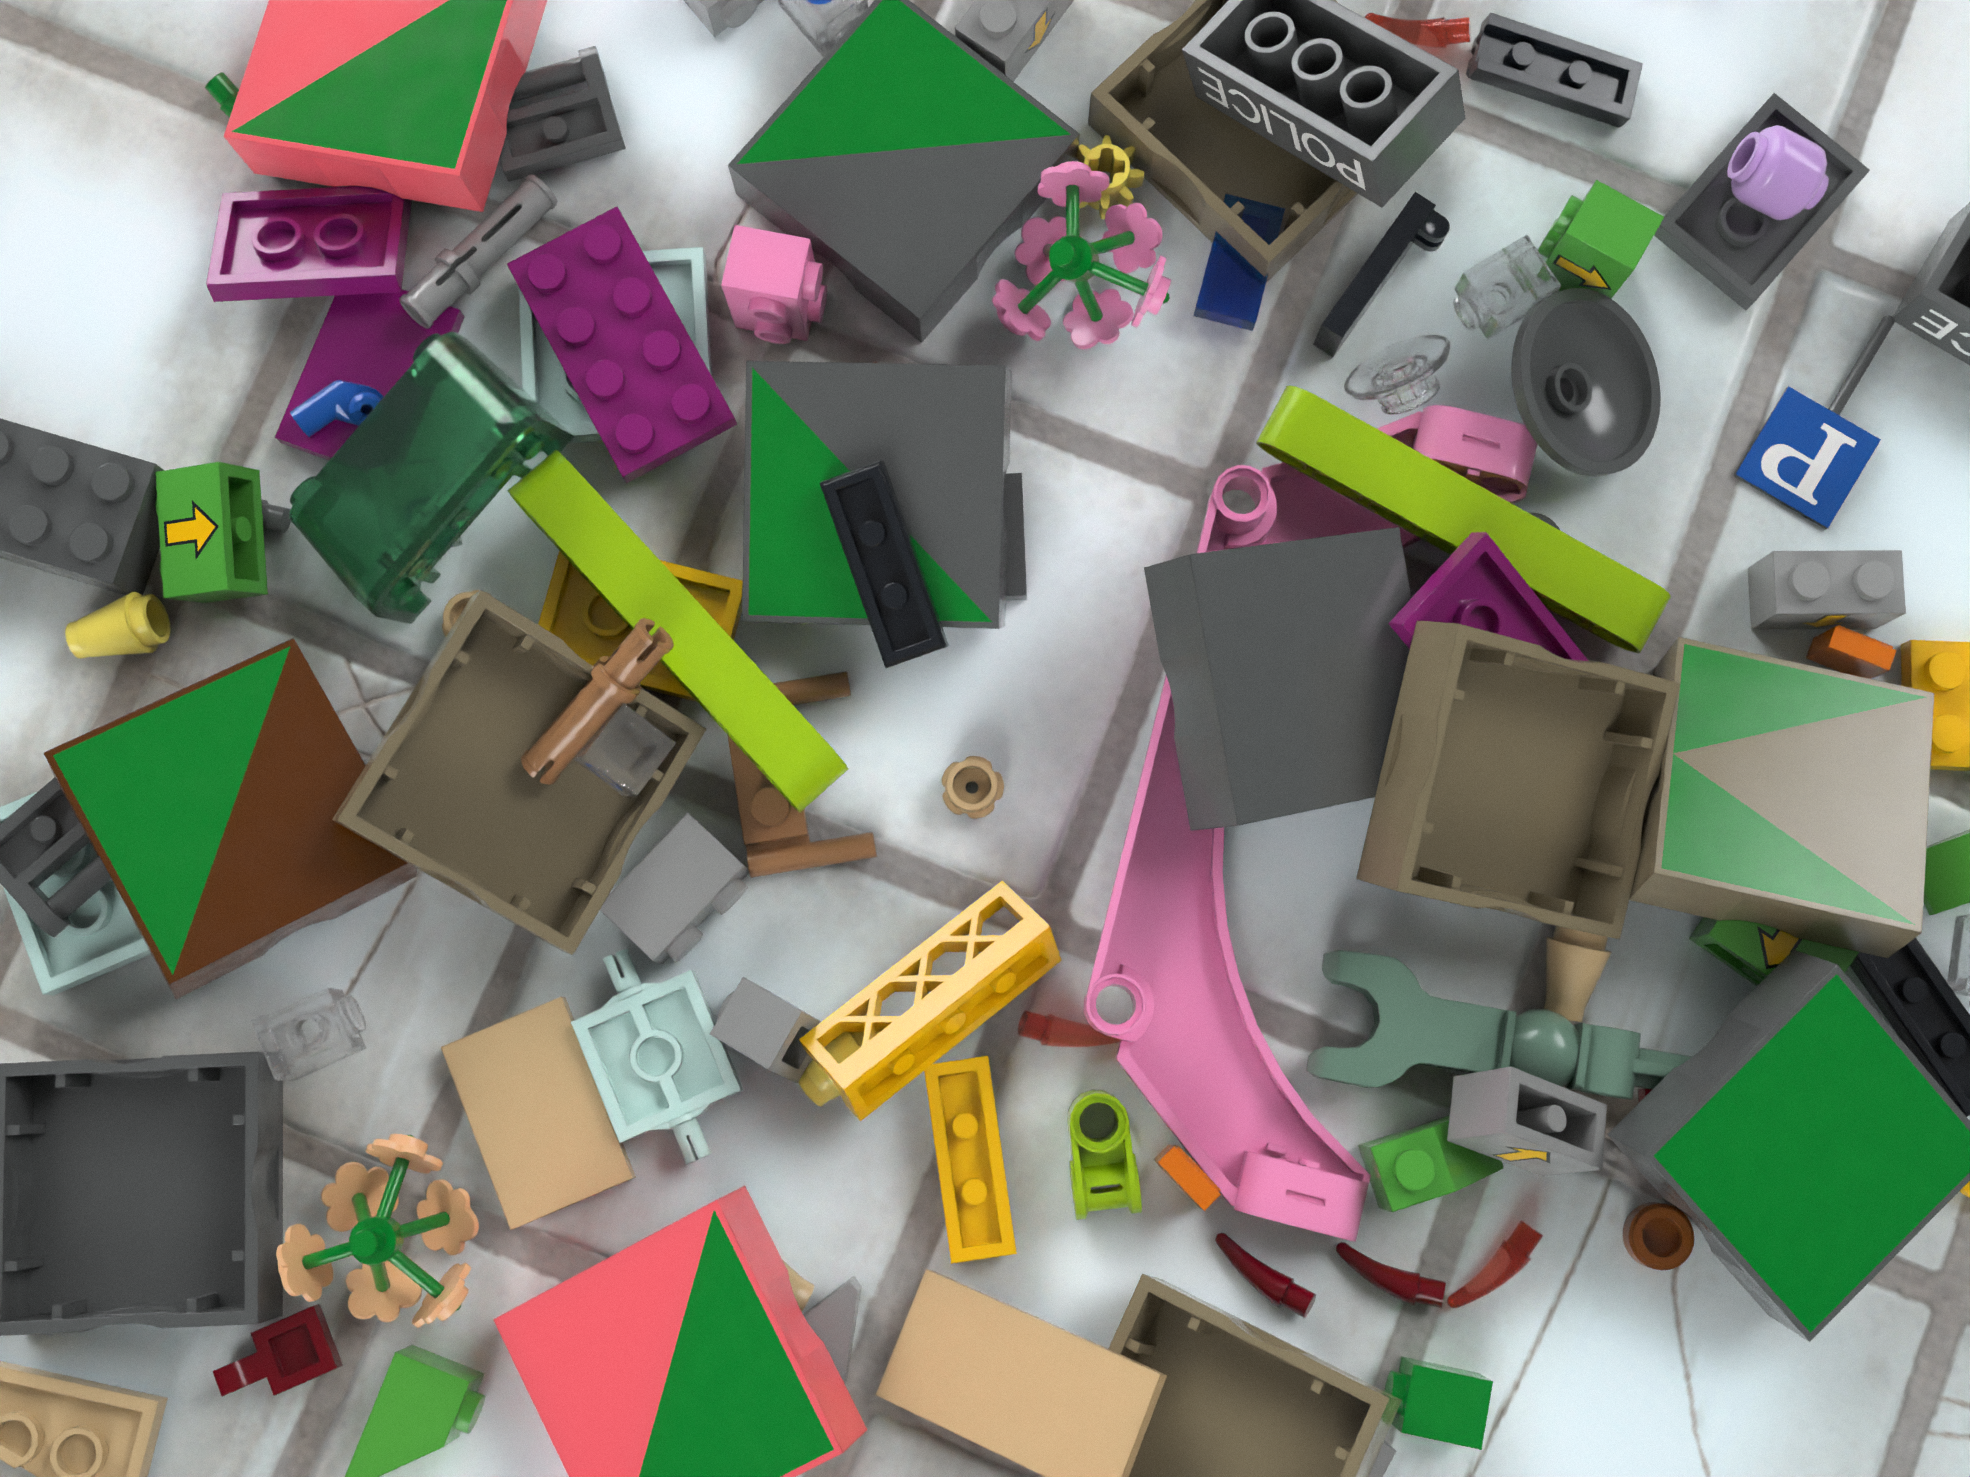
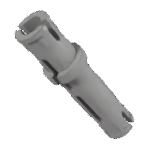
[399,174,558,329]

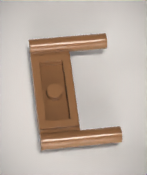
[728,671,877,878]

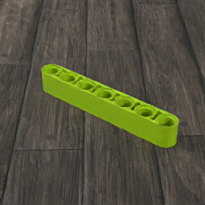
[1256,385,1671,654]
[507,450,849,813]

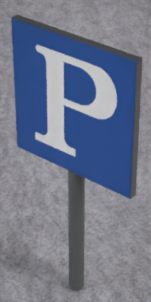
[1734,315,1895,529]

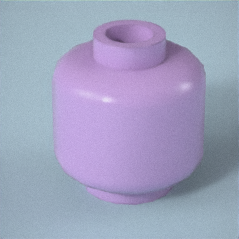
[1727,125,1829,220]

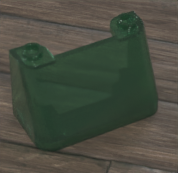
[289,332,575,624]

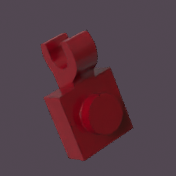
[212,1304,343,1396]

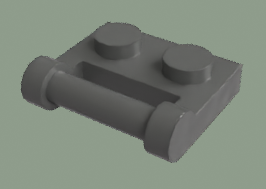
[499,46,626,182]
[0,777,111,937]

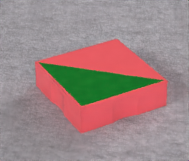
[223,0,547,212]
[493,1186,867,1477]

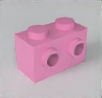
[721,225,827,344]

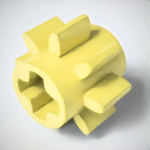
[1077,135,1144,220]

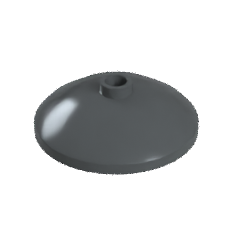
[1511,288,1661,477]

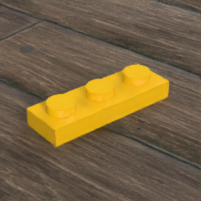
[924,1056,1017,1264]

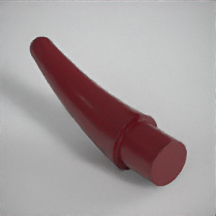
[1215,1233,1316,1318]
[1336,1242,1446,1308]

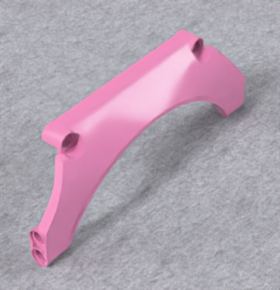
[1083,405,1538,1242]

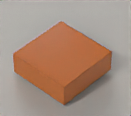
[1806,625,1897,679]
[1153,1144,1221,1211]

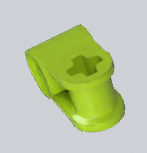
[1067,1089,1142,1220]

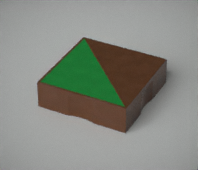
[44,638,417,1000]

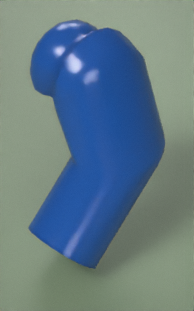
[290,380,386,437]

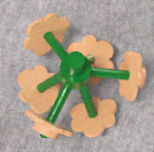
[276,1134,479,1328]

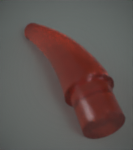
[1365,13,1471,48]
[1018,1010,1121,1047]
[1447,1220,1544,1308]

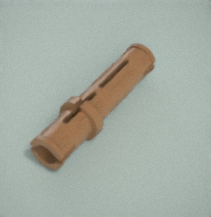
[521,618,674,785]

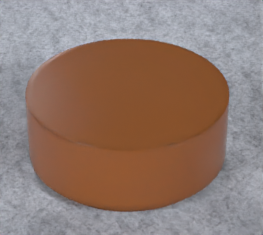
[1622,1202,1694,1270]

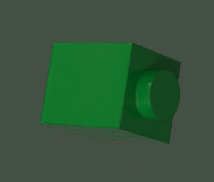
[1384,1356,1493,1450]

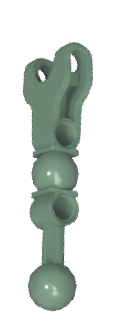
[1306,950,1693,1100]

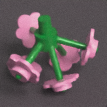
[992,161,1171,349]

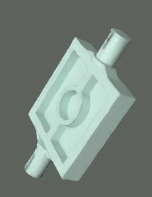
[571,949,743,1165]

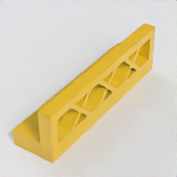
[799,881,1062,1122]

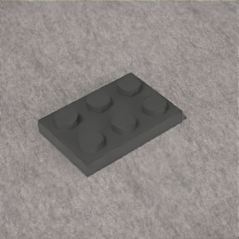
[1654,93,1870,310]

